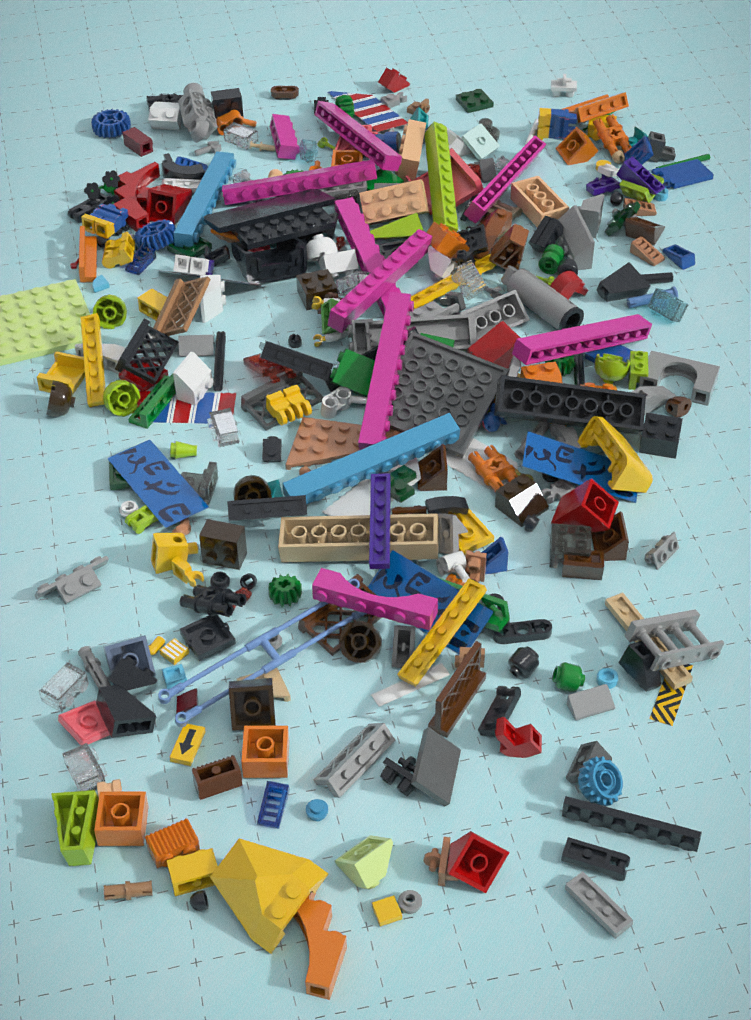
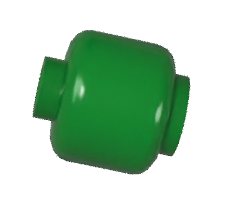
[552,662,585,692]

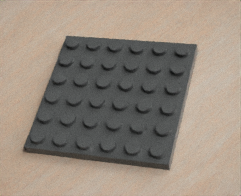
[388,332,509,458]

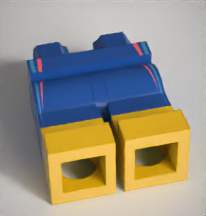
[537,108,577,140]
[81,204,128,239]

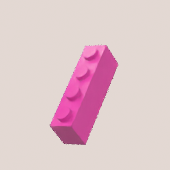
[269,114,300,160]

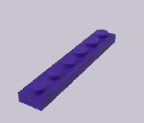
[369,473,391,569]

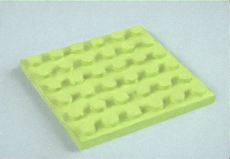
[0,279,90,366]

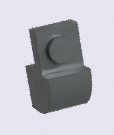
[648,131,676,162]

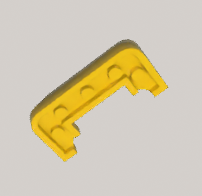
[577,416,653,493]

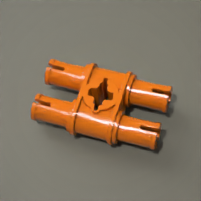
[593,114,632,157]
[468,445,518,493]

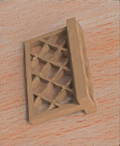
[153,276,211,336]

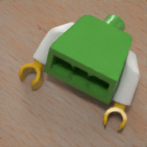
[312,296,348,347]

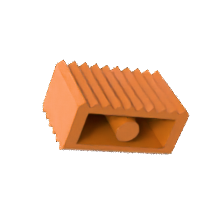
[145,818,200,868]

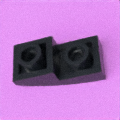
[425,496,469,515]

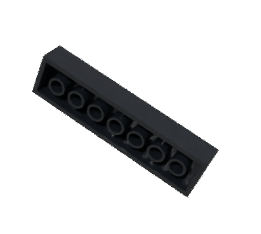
[494,375,646,434]

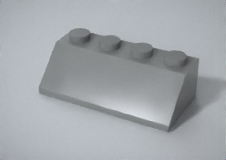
[558,205,595,270]
[457,289,530,340]

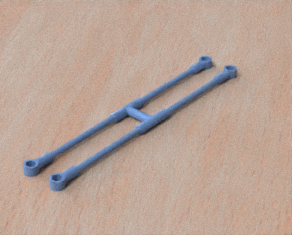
[158,579,367,727]

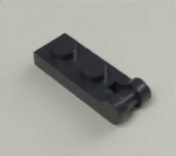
[67,193,107,223]
[478,686,521,737]
[561,837,631,881]

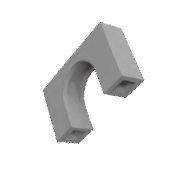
[639,351,720,406]

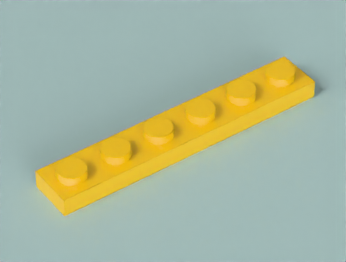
[81,313,105,407]
[397,579,487,687]

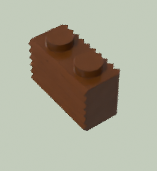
[192,755,243,800]

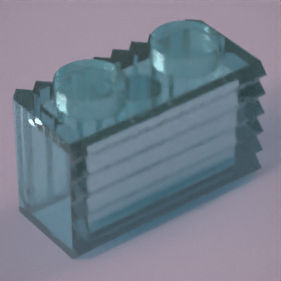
[647,288,689,323]

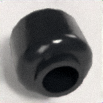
[557,258,578,276]
[508,646,539,678]

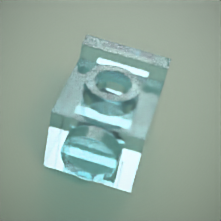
[299,139,318,163]

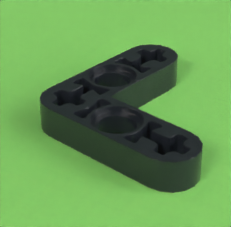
[489,593,552,644]

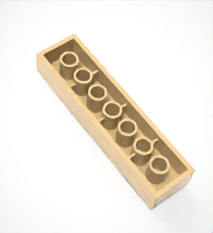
[278,514,439,562]

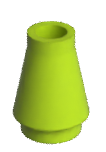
[170,441,197,459]

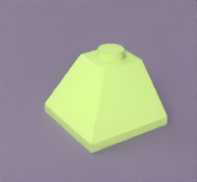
[335,835,393,889]

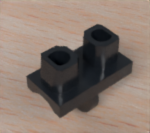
[380,756,419,796]

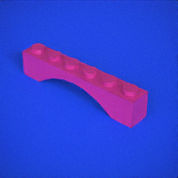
[312,568,438,630]

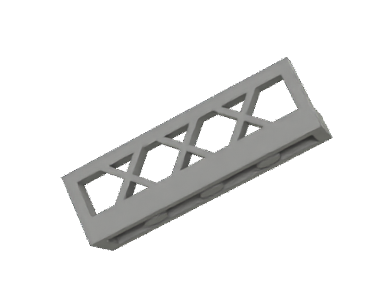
[313,723,395,798]

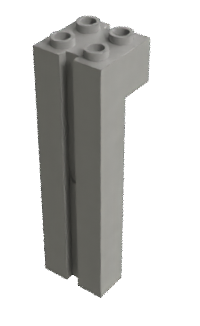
[347,313,477,355]

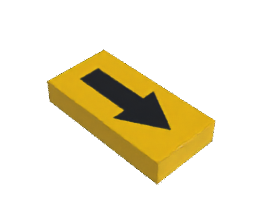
[169,723,206,766]

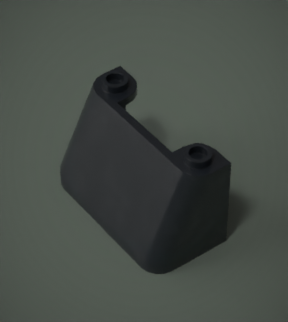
[231,238,307,284]

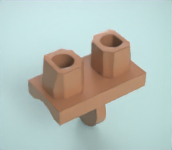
[465,550,487,583]
[423,837,459,886]

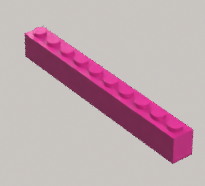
[314,101,402,171]
[464,135,546,224]
[222,159,377,205]
[335,197,401,317]
[327,229,433,333]
[358,292,414,450]
[512,314,652,365]

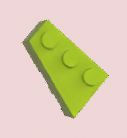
[51,790,99,866]

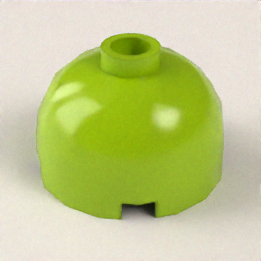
[93,294,127,329]
[594,354,631,384]
[103,380,140,416]

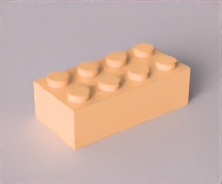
[395,119,426,183]
[510,176,569,227]
[359,179,429,225]

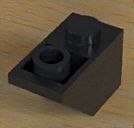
[618,641,661,692]
[107,656,158,690]

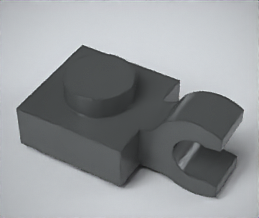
[439,292,466,311]

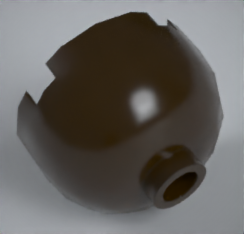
[46,380,76,417]
[233,475,272,501]
[339,621,382,663]

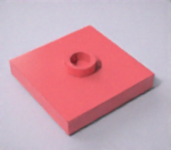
[58,700,110,747]

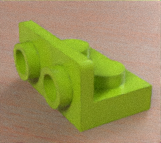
[628,351,648,390]

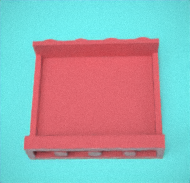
[405,148,484,215]

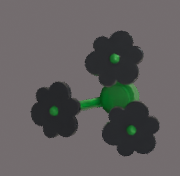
[84,170,120,205]

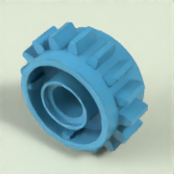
[578,756,623,806]

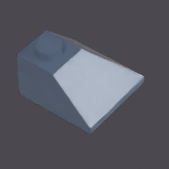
[103,635,156,685]

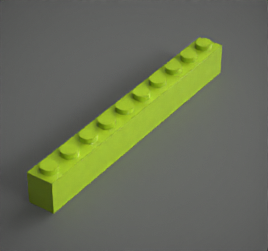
[424,121,458,232]

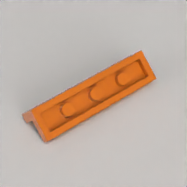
[79,226,97,282]

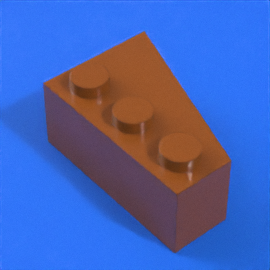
[489,224,529,270]

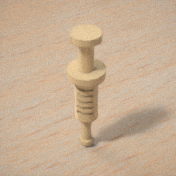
[250,141,276,151]

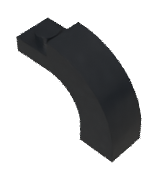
[161,153,205,180]

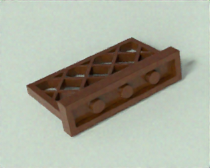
[298,574,381,656]
[428,641,487,738]

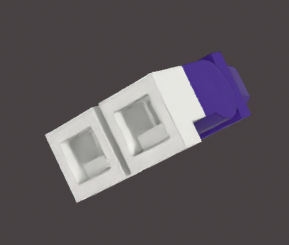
[173,255,214,275]

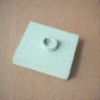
[461,124,499,160]

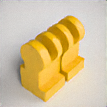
[102,231,136,269]
[266,385,312,426]

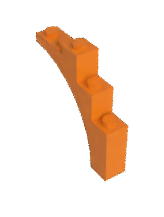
[293,891,347,1000]

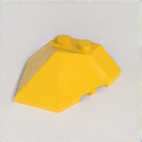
[210,838,328,954]

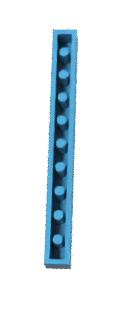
[174,151,236,247]
[282,413,460,505]

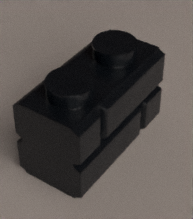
[528,216,564,253]

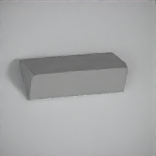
[567,684,615,721]

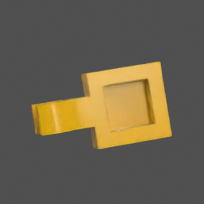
[171,556,204,587]

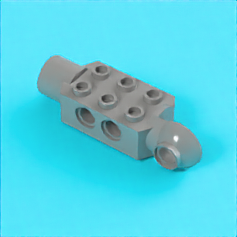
[178,83,218,143]

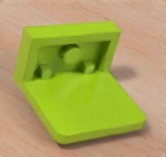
[619,174,664,203]

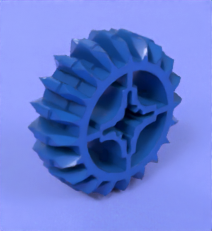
[91,108,131,139]
[134,220,176,252]

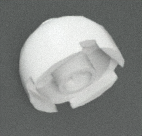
[306,234,338,262]

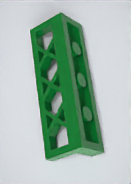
[128,374,176,429]
[438,577,510,632]

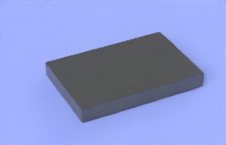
[411,727,461,807]

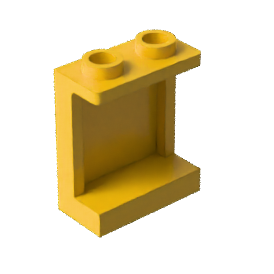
[37,351,85,395]

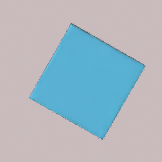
[161,664,187,689]

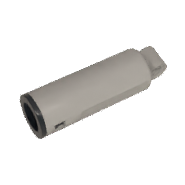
[500,266,584,330]

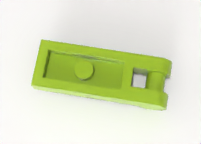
[125,505,158,534]

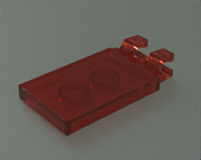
[243,353,297,383]

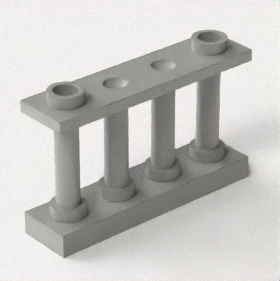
[625,609,724,671]

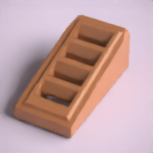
[623,198,657,216]
[630,237,665,266]

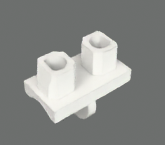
[551,74,577,97]

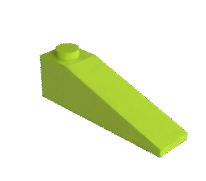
[370,213,424,240]

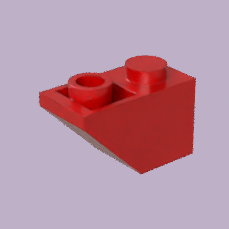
[378,67,410,93]

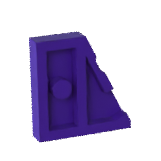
[586,174,620,196]

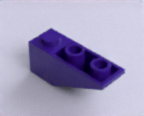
[616,156,666,195]

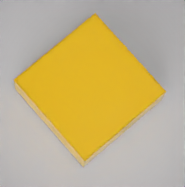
[372,895,402,927]

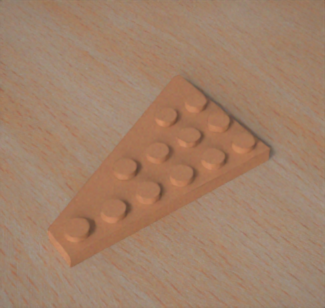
[285,417,402,470]

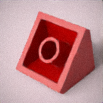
[447,831,510,893]

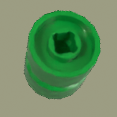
[538,244,565,274]

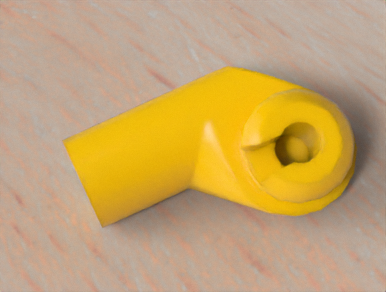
[148,636,165,655]

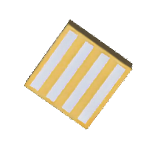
[159,638,189,665]

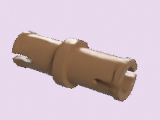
[104,880,153,901]

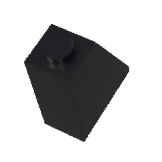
[596,262,651,302]
[96,685,156,738]

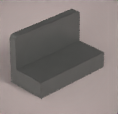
[566,741,612,783]

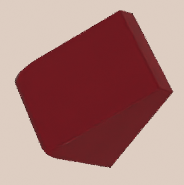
[176,688,198,714]

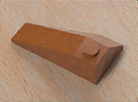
[473,209,512,260]

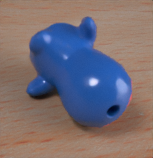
[482,403,507,432]

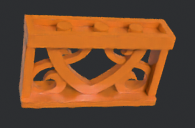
[562,92,629,123]

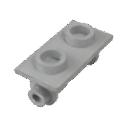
[644,531,679,570]

